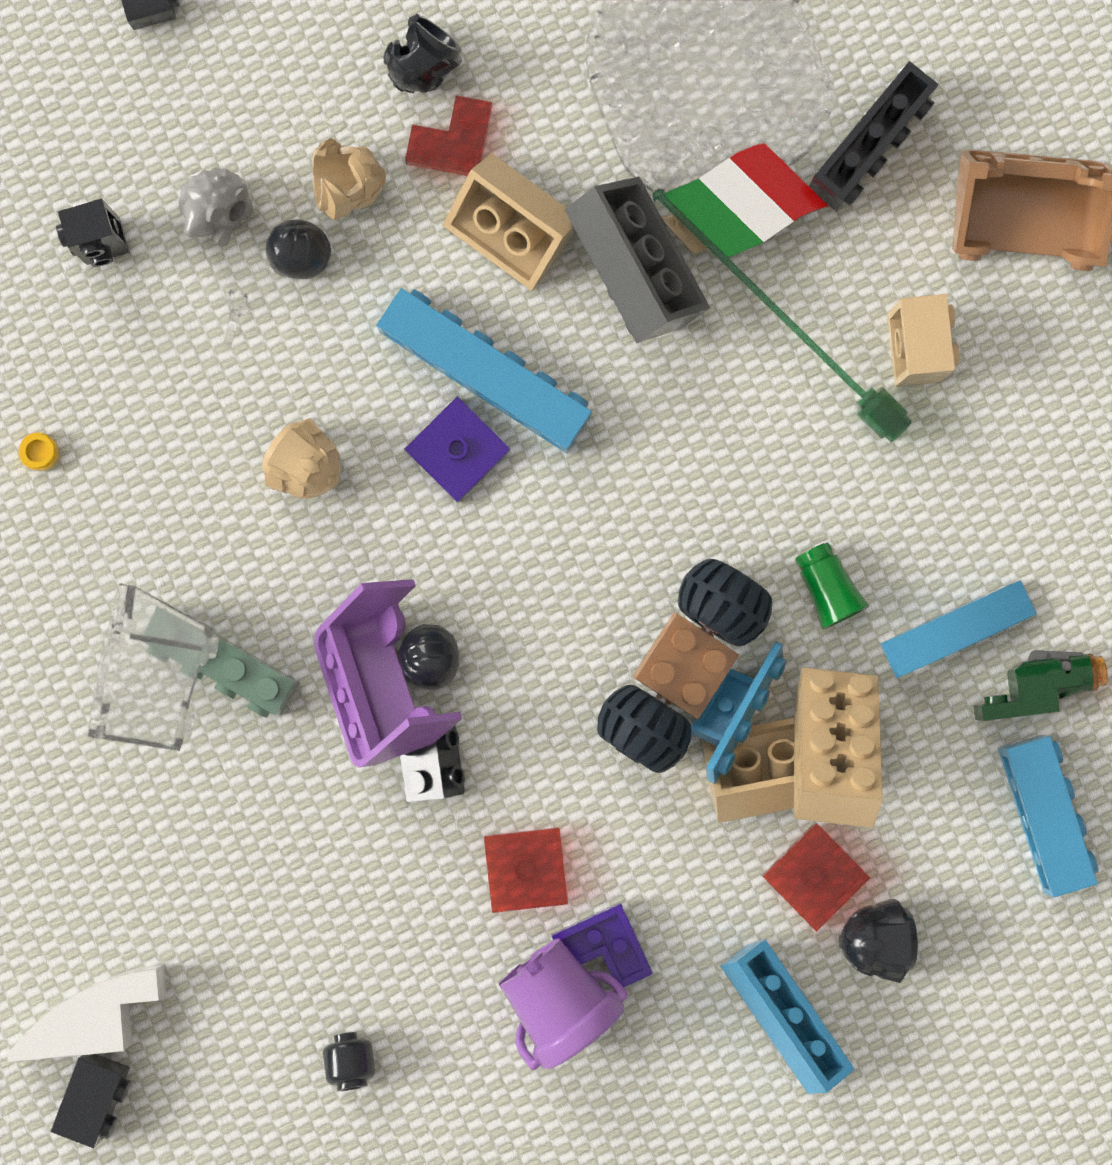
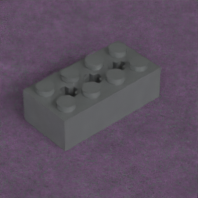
[565,176,710,344]

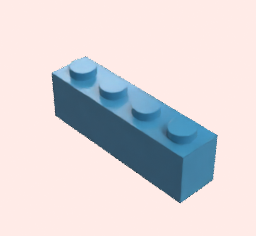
[998,735,1099,898]
[720,939,855,1094]

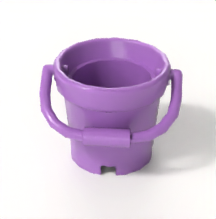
[498,938,628,1070]

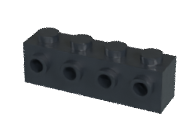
[809,61,939,212]

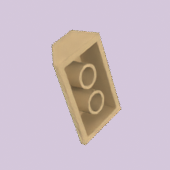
[442,153,575,291]
[700,718,794,823]

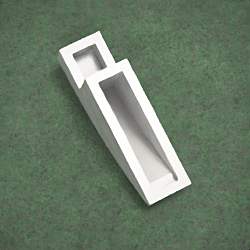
[7,964,166,1062]

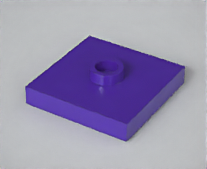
[404,396,511,503]

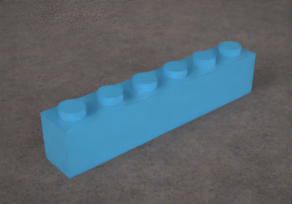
[376,288,592,454]

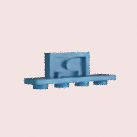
[691,642,787,784]

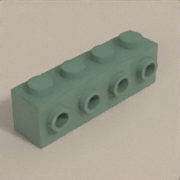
[142,605,300,718]

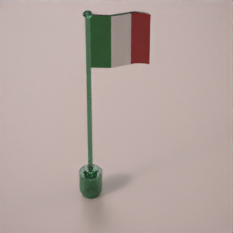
[652,143,912,443]

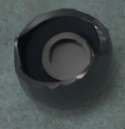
[265,219,331,279]
[399,624,459,690]

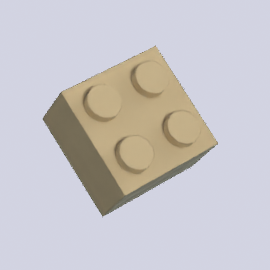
[887,294,960,387]

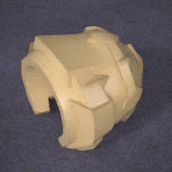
[312,138,386,221]
[262,418,341,499]

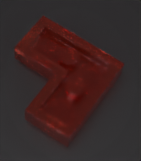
[405,95,493,176]

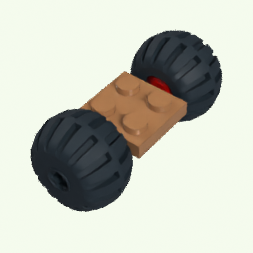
[597,558,772,773]

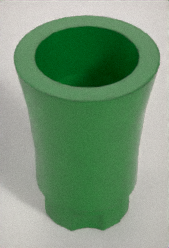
[795,542,870,630]

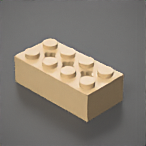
[794,667,883,828]

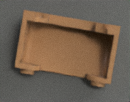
[952,149,1112,271]

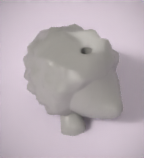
[179,167,253,247]

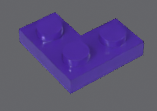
[551,902,653,987]

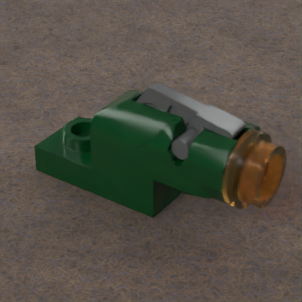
[973,650,1108,721]

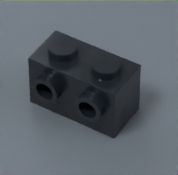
[56,198,130,267]

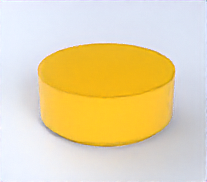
[19,432,60,471]

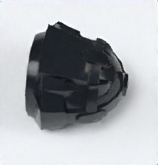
[383,13,462,93]
[838,899,918,983]

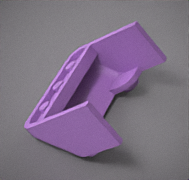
[314,579,462,768]

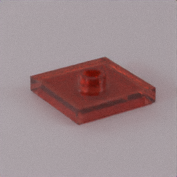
[761,822,870,932]
[484,827,568,913]

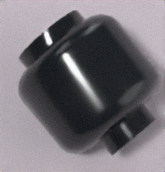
[323,1032,375,1092]

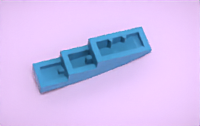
[880,580,1036,678]

